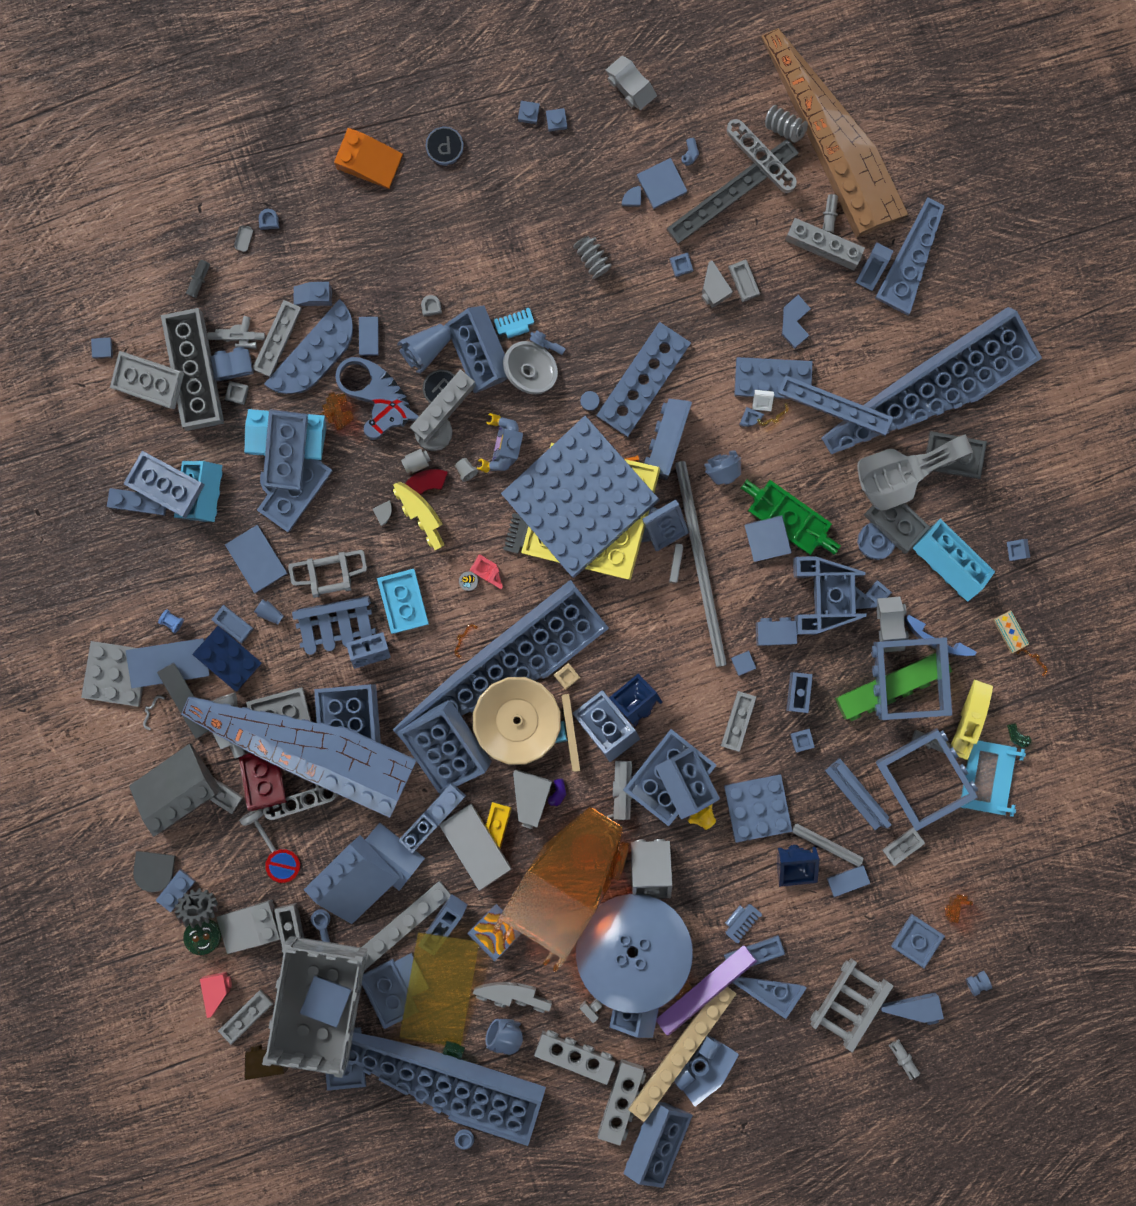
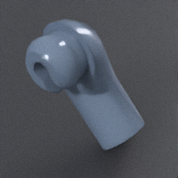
[681,138,699,166]

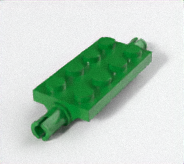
[740,479,841,555]

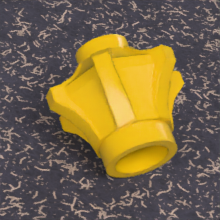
[687,804,716,830]

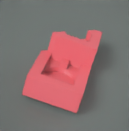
[469,554,503,589]

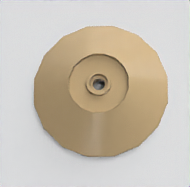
[473,677,561,765]

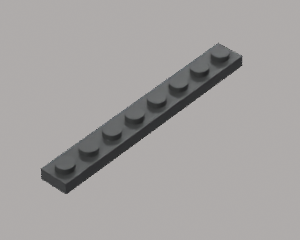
[667,139,799,245]

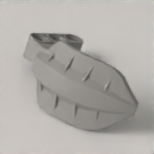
[857,434,973,511]

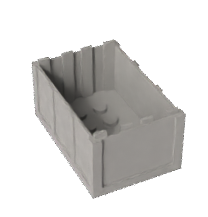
[262,936,368,1078]

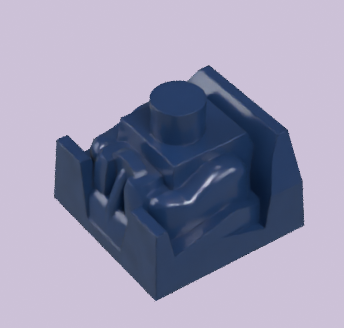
[609,674,663,727]
[777,845,820,887]

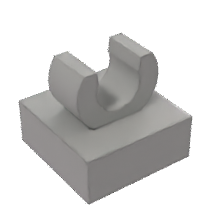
[580,999,602,1023]

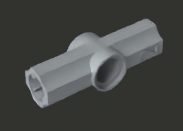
[613,761,632,820]

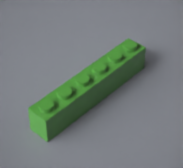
[835,653,952,721]

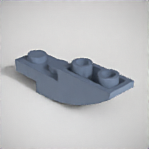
[398,783,466,853]

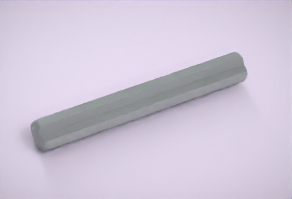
[792,824,864,867]

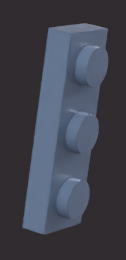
[107,488,166,516]

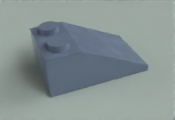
[572,690,640,762]

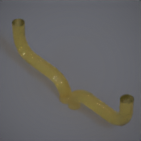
[757,403,789,426]

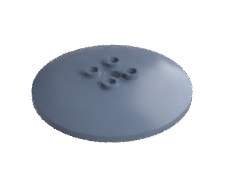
[576,894,693,1013]

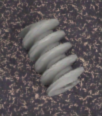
[765,105,808,142]
[573,236,612,279]

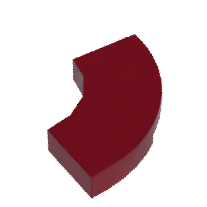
[405,469,448,495]

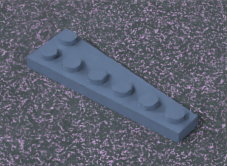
[875,198,944,315]

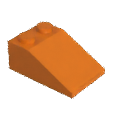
[334,128,403,189]

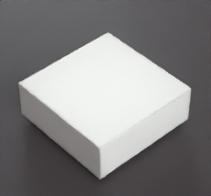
[752,390,774,411]

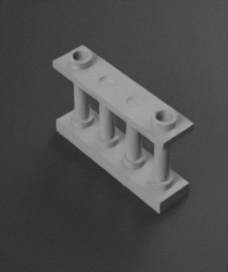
[810,958,893,1053]

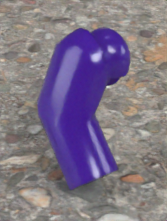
[548,778,566,806]

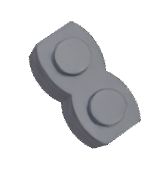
[210,347,254,381]

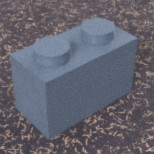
[756,617,797,646]
[786,672,813,713]

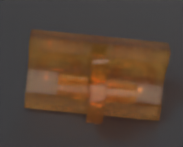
[320,392,354,430]

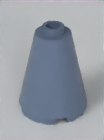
[397,324,452,374]

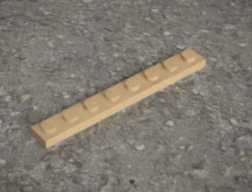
[628,987,736,1122]

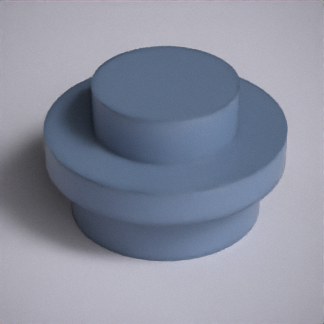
[455,1129,474,1150]

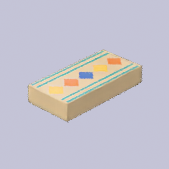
[993,610,1029,653]

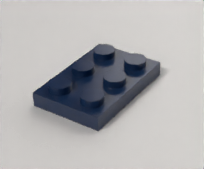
[192,626,262,692]

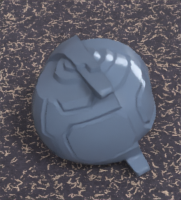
[485,1019,523,1055]

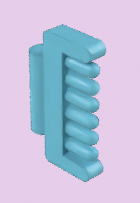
[494,308,534,339]

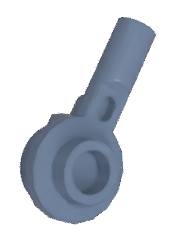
[530,330,566,355]
[311,909,330,942]

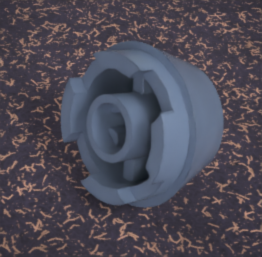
[704,450,741,485]

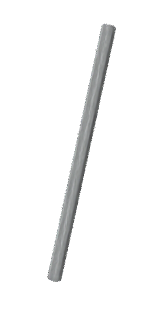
[675,461,727,667]

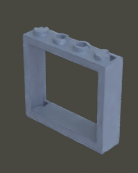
[871,637,952,720]
[876,728,978,831]

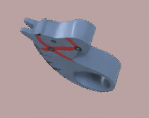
[336,357,419,440]

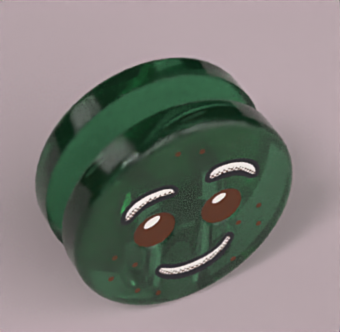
[183,919,222,956]

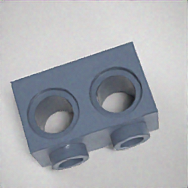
[346,632,391,669]

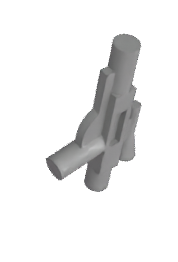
[207,316,265,349]

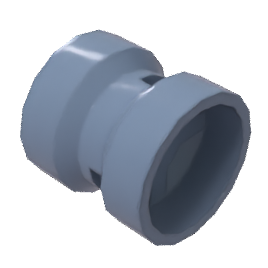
[966,971,992,997]

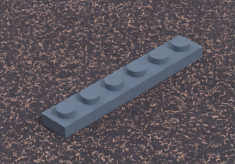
[778,375,893,437]

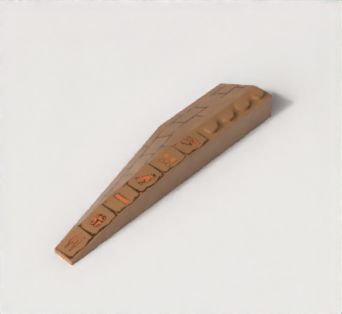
[761,28,908,239]

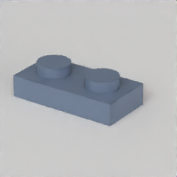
[156,869,196,913]

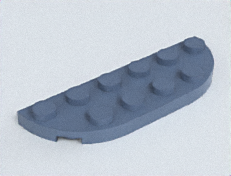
[264,299,353,394]

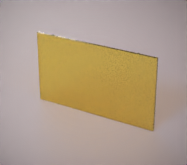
[399,932,479,1047]

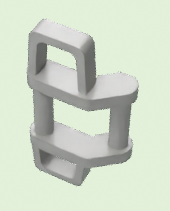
[288,550,367,598]

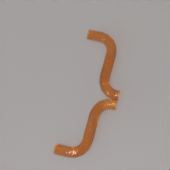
[454,624,478,658]
[1016,648,1047,676]

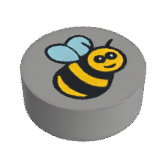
[459,572,478,591]

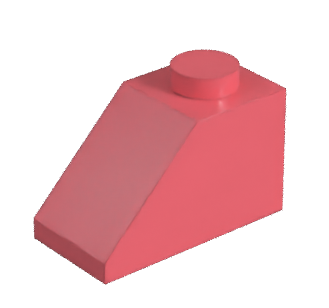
[200,972,232,1018]

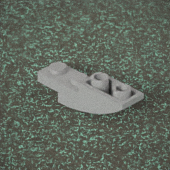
[473,982,552,1013]

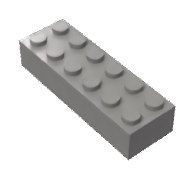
[161,308,224,431]

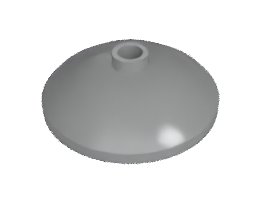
[503,341,558,394]

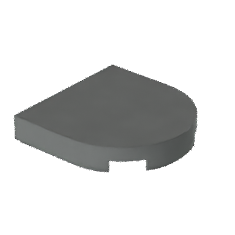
[133,851,176,892]

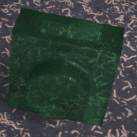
[442,1041,465,1060]

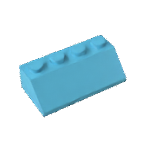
[244,409,327,460]
[913,519,995,602]

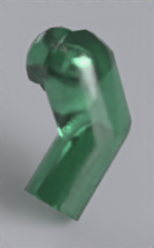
[1007,723,1032,748]

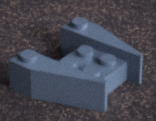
[793,556,866,635]

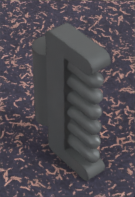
[503,513,528,554]

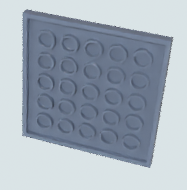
[501,416,660,578]

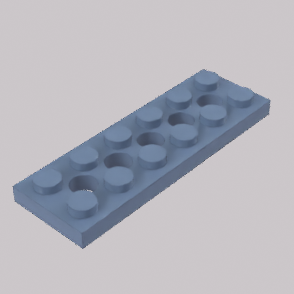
[596,322,691,438]

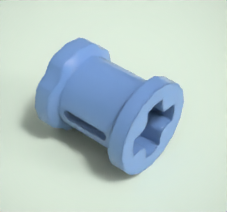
[158,609,184,634]

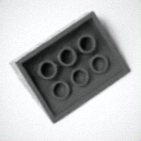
[129,743,222,837]

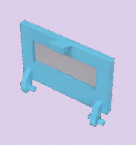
[961,741,1026,817]

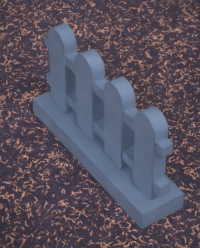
[292,596,376,655]

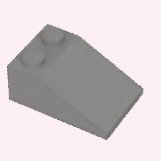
[216,899,280,954]

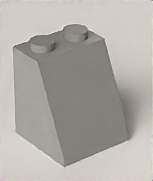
[513,769,552,829]
[631,839,672,898]

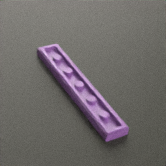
[656,945,757,1036]

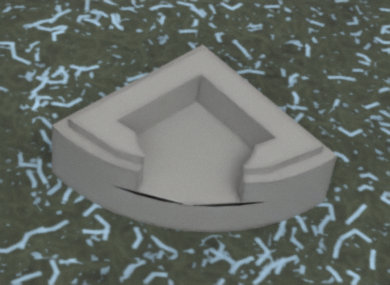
[373,500,392,526]

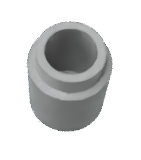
[401,449,431,474]

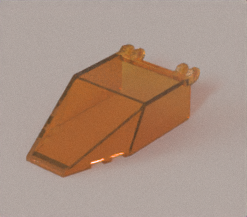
[492,807,623,972]

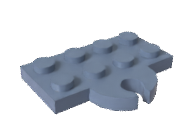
[257,459,333,533]

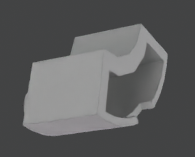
[605,56,657,110]
[877,597,909,652]

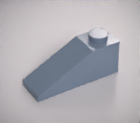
[418,894,468,956]
[880,992,944,1025]

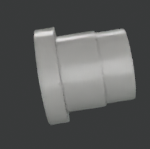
[455,458,478,482]

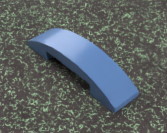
[904,615,977,656]

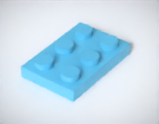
[377,569,429,634]

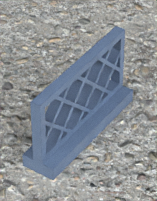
[824,758,891,830]

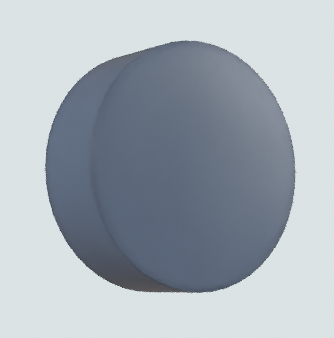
[580,391,599,411]

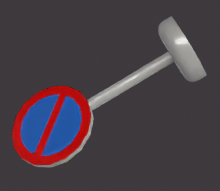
[239,808,300,883]

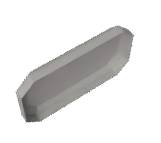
[234,225,253,252]

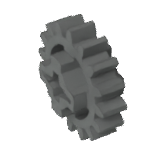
[174,888,218,928]

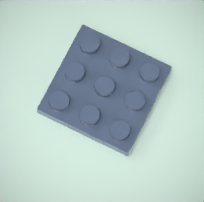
[724,774,792,843]

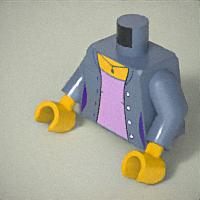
[477,413,523,473]

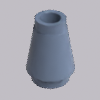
[254,599,284,625]

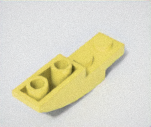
[393,482,445,550]
[951,679,993,760]

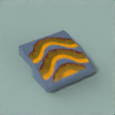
[467,904,523,961]

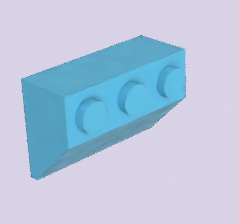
[174,461,223,522]

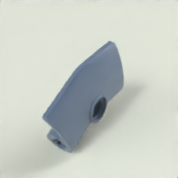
[674,1035,739,1106]

